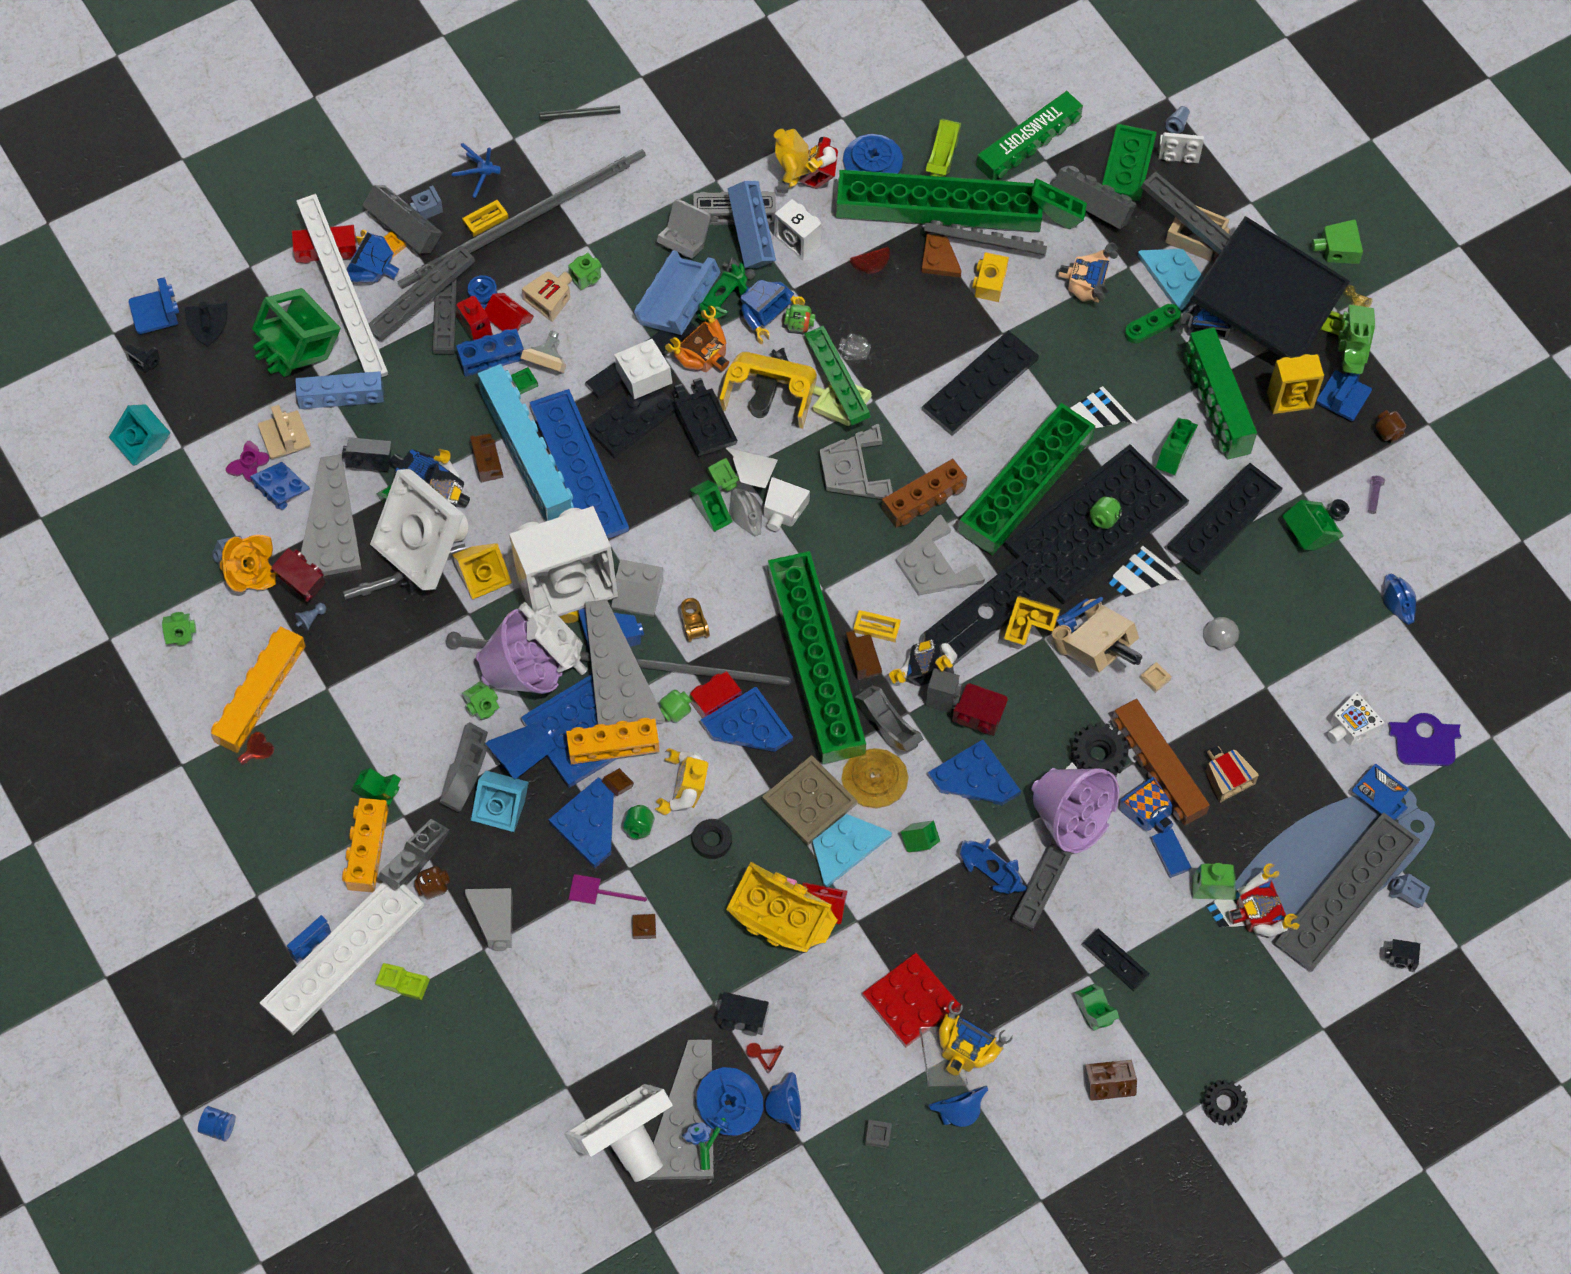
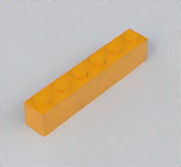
[211,626,306,753]

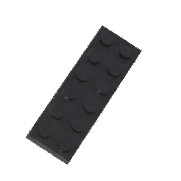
[922,330,1039,436]
[1167,463,1283,574]

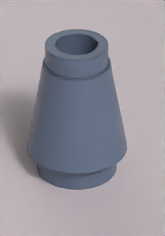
[1166,106,1190,134]

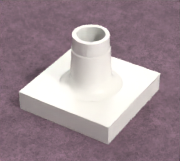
[370,469,468,590]
[565,1084,673,1182]

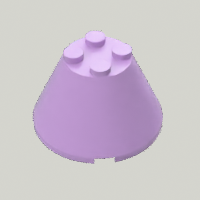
[476,608,563,694]
[1032,768,1119,853]

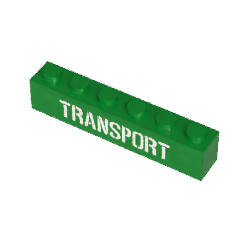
[976,90,1083,180]

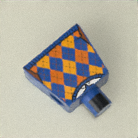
[1119,777,1174,833]

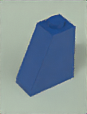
[578,609,644,653]
[485,722,557,780]

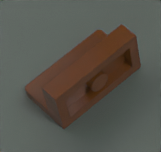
[845,631,882,680]

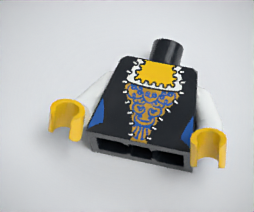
[423,449,470,508]
[889,631,957,686]

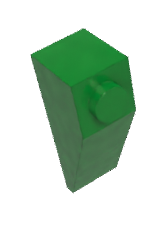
[1031,178,1087,229]

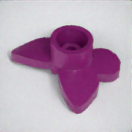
[226,441,269,482]

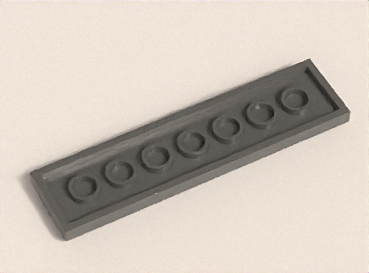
[1275,812,1420,972]

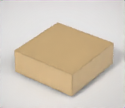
[1140,662,1172,693]

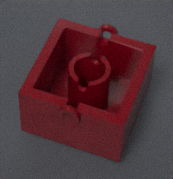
[270,548,326,602]

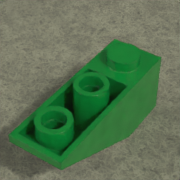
[1156,417,1198,475]

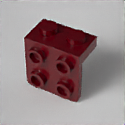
[952,683,1008,736]

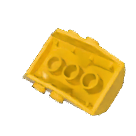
[726,862,838,953]

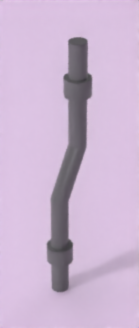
[343,543,466,600]

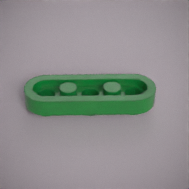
[1125,304,1181,344]

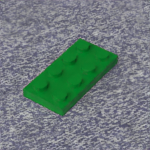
[1102,124,1157,202]

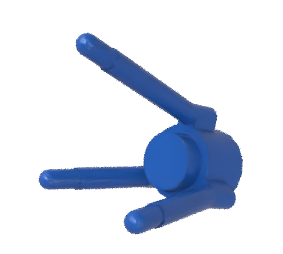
[1055,597,1103,633]

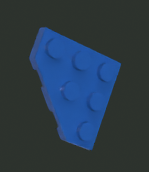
[701,687,793,752]
[927,740,1021,806]
[549,777,614,868]

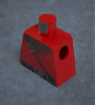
[456,296,493,341]

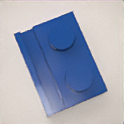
[287,915,331,963]

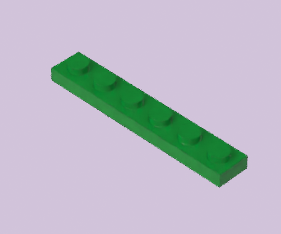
[804,325,871,425]

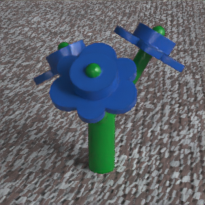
[682,1116,732,1170]

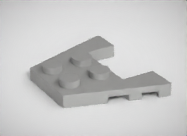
[819,424,893,499]
[896,514,985,596]

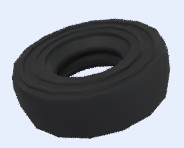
[692,819,732,859]

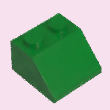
[1283,500,1344,551]

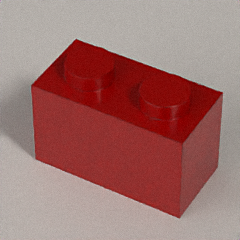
[690,671,742,719]

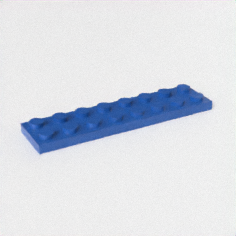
[529,389,629,538]

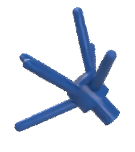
[452,143,501,198]

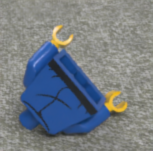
[346,230,399,282]
[740,280,805,344]

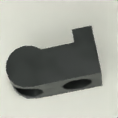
[750,374,777,418]

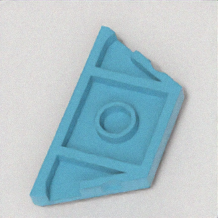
[1137,249,1204,313]
[812,814,892,887]

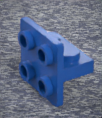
[1316,371,1372,421]

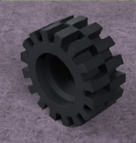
[1203,1080,1248,1126]

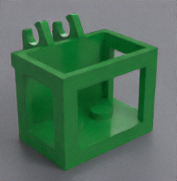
[252,288,341,377]

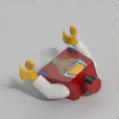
[781,137,838,189]
[1229,864,1300,937]

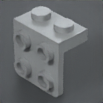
[656,199,711,259]

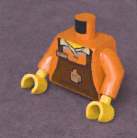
[665,306,729,372]

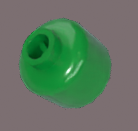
[623,805,655,839]

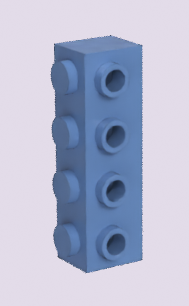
[727,181,776,268]
[296,371,384,409]

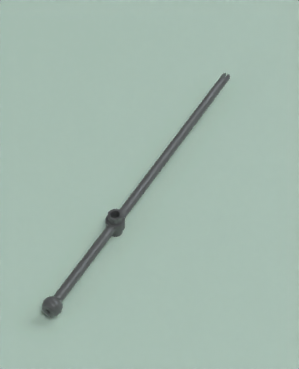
[446,632,791,686]

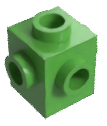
[568,253,602,290]
[162,612,196,645]
[462,681,500,719]

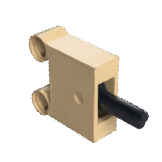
[1052,599,1143,673]

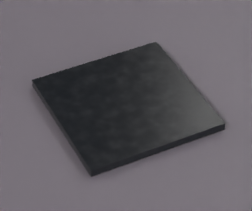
[1190,216,1350,358]

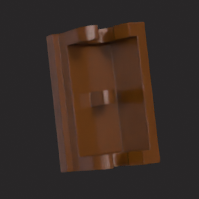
[470,434,504,483]

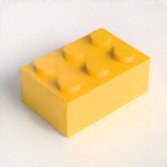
[1267,354,1324,414]

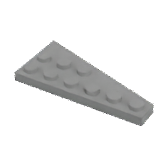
[301,454,362,576]
[643,1040,714,1180]

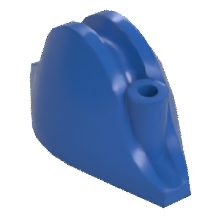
[1383,573,1416,625]
[766,1072,801,1132]
[929,1085,988,1127]

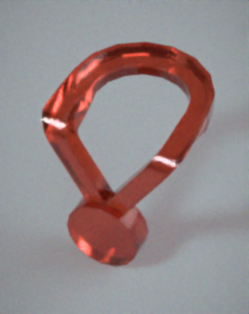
[746,1043,784,1074]

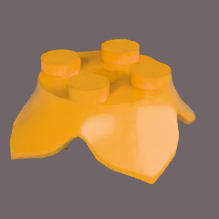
[220,535,276,592]

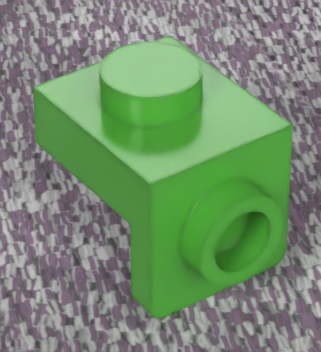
[706,458,740,492]

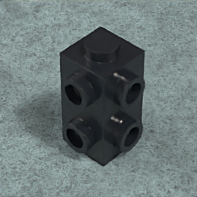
[342,437,391,471]

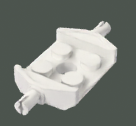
[519,602,588,675]

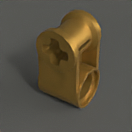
[681,598,710,642]

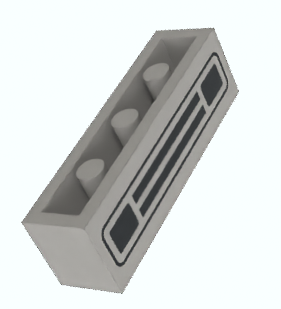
[694,191,776,225]

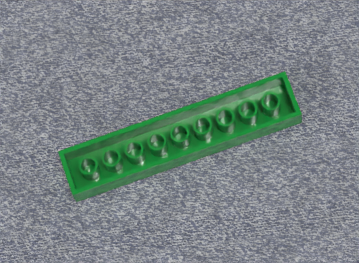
[836,170,1043,232]
[768,551,866,765]

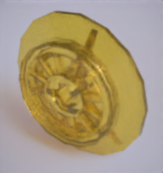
[842,748,909,808]

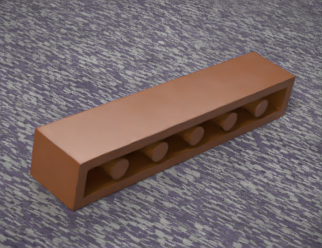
[1112,698,1210,826]

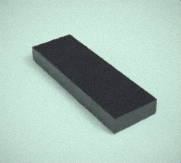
[1082,928,1150,992]

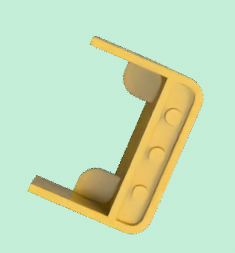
[720,352,817,429]

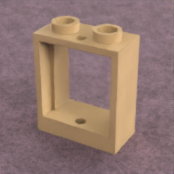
[1166,206,1230,261]

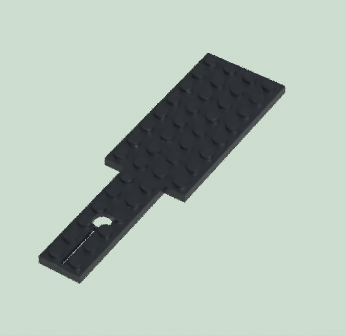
[924,444,1189,666]

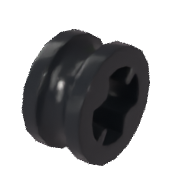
[1328,499,1350,521]

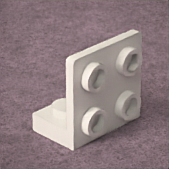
[1158,133,1204,163]

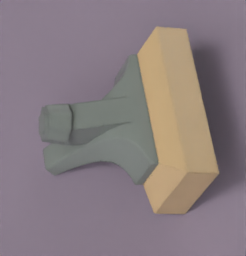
[521,330,567,373]

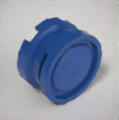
[468,275,497,309]

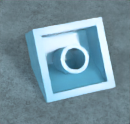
[471,771,529,832]

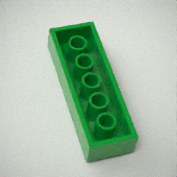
[1184,327,1257,460]

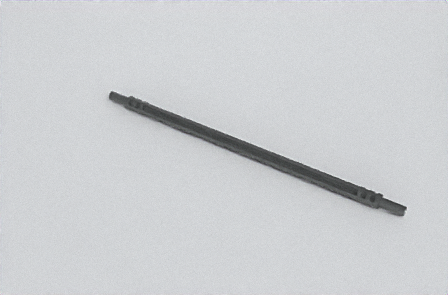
[397,149,646,289]

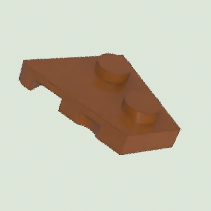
[922,234,962,278]

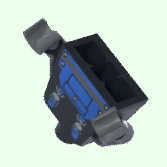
[1178,304,1237,340]

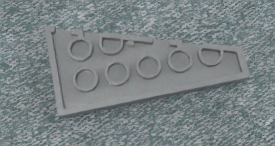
[585,600,665,725]

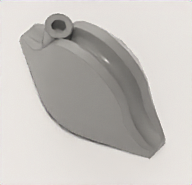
[730,488,762,537]

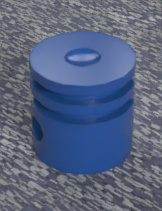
[198,1106,236,1142]

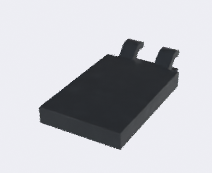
[672,378,738,456]

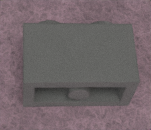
[926,668,962,713]

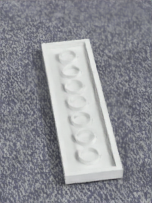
[260,882,425,1035]

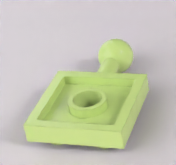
[813,384,872,426]

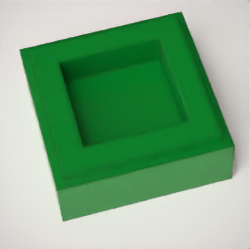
[511,367,538,395]

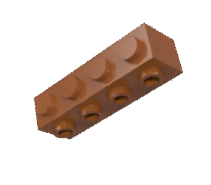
[881,458,968,528]

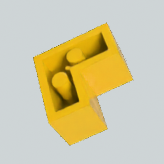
[1004,596,1061,645]

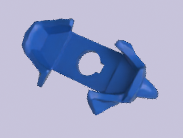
[960,838,1027,894]

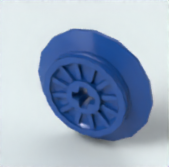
[843,134,903,174]
[696,1067,763,1136]

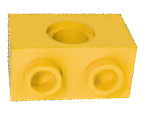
[972,252,1009,302]

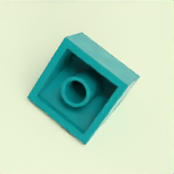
[109,404,171,466]

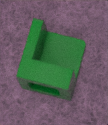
[901,820,940,852]

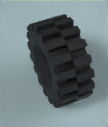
[1071,722,1129,778]

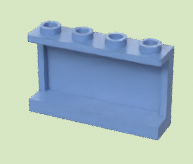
[634,250,721,335]

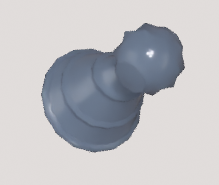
[295,602,327,631]

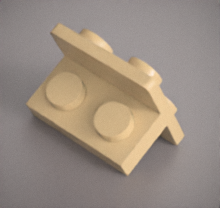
[258,405,311,459]

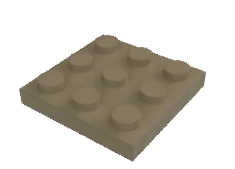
[762,755,857,846]

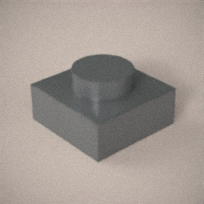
[865,1120,892,1149]

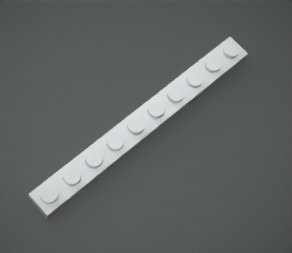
[296,194,388,377]

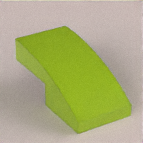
[375,963,430,1000]

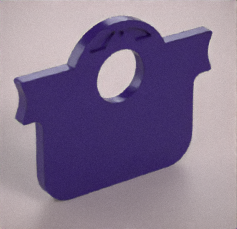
[1388,713,1462,766]

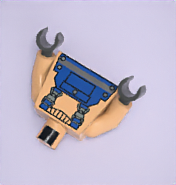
[1058,242,1118,303]

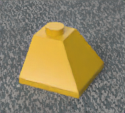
[452,543,512,600]

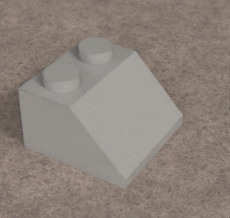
[611,559,664,617]

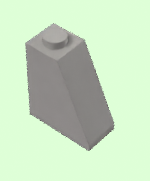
[465,888,513,951]

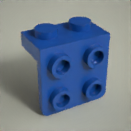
[128,277,179,334]

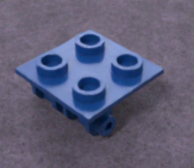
[250,462,310,510]

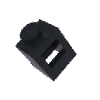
[1384,939,1421,972]

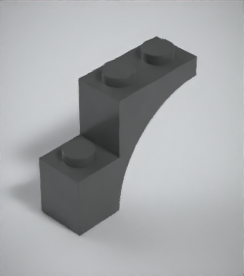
[855,685,924,752]

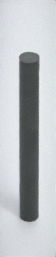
[540,105,621,120]

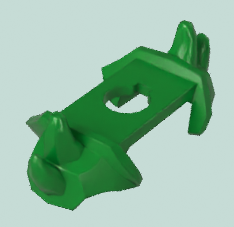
[697,263,748,323]

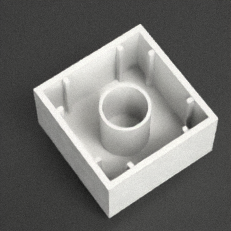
[509,506,618,616]

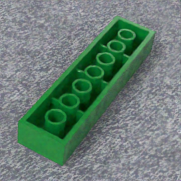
[958,403,1096,556]

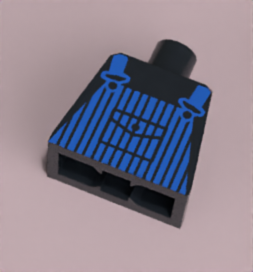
[389,449,439,479]

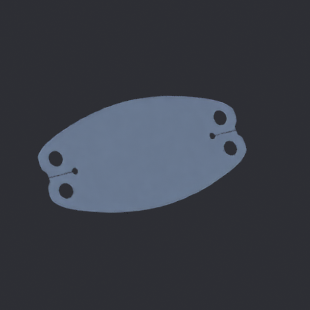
[1236,790,1435,923]

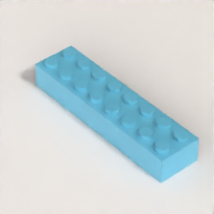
[478,364,574,522]

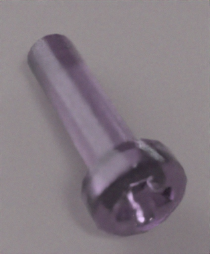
[1368,476,1385,514]

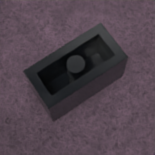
[717,992,769,1036]

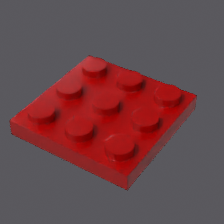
[862,953,960,1048]

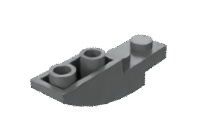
[440,722,488,812]
[378,819,449,889]

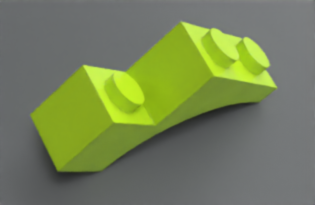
[926,119,962,177]

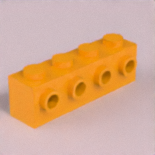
[566,718,660,764]
[342,798,389,893]

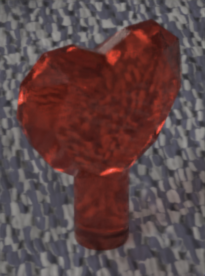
[237,732,274,765]

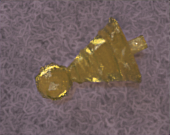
[1345,285,1373,307]

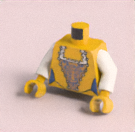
[655,748,709,815]

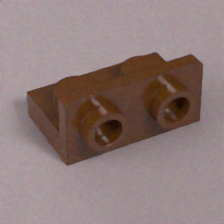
[1085,1059,1137,1101]

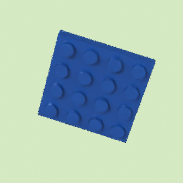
[521,674,618,788]

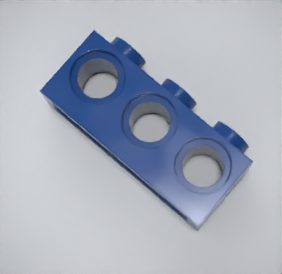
[456,328,524,377]

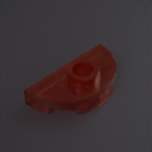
[850,247,890,273]

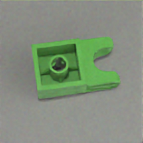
[1338,304,1375,374]

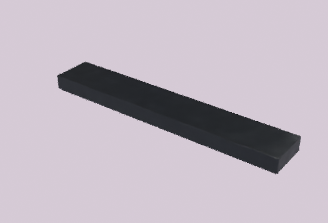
[585,321,697,400]

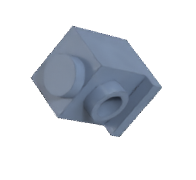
[409,185,443,219]

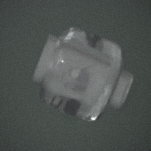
[838,333,871,363]

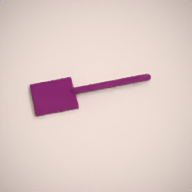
[568,874,647,905]

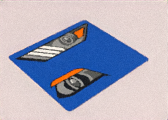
[1352,764,1410,815]

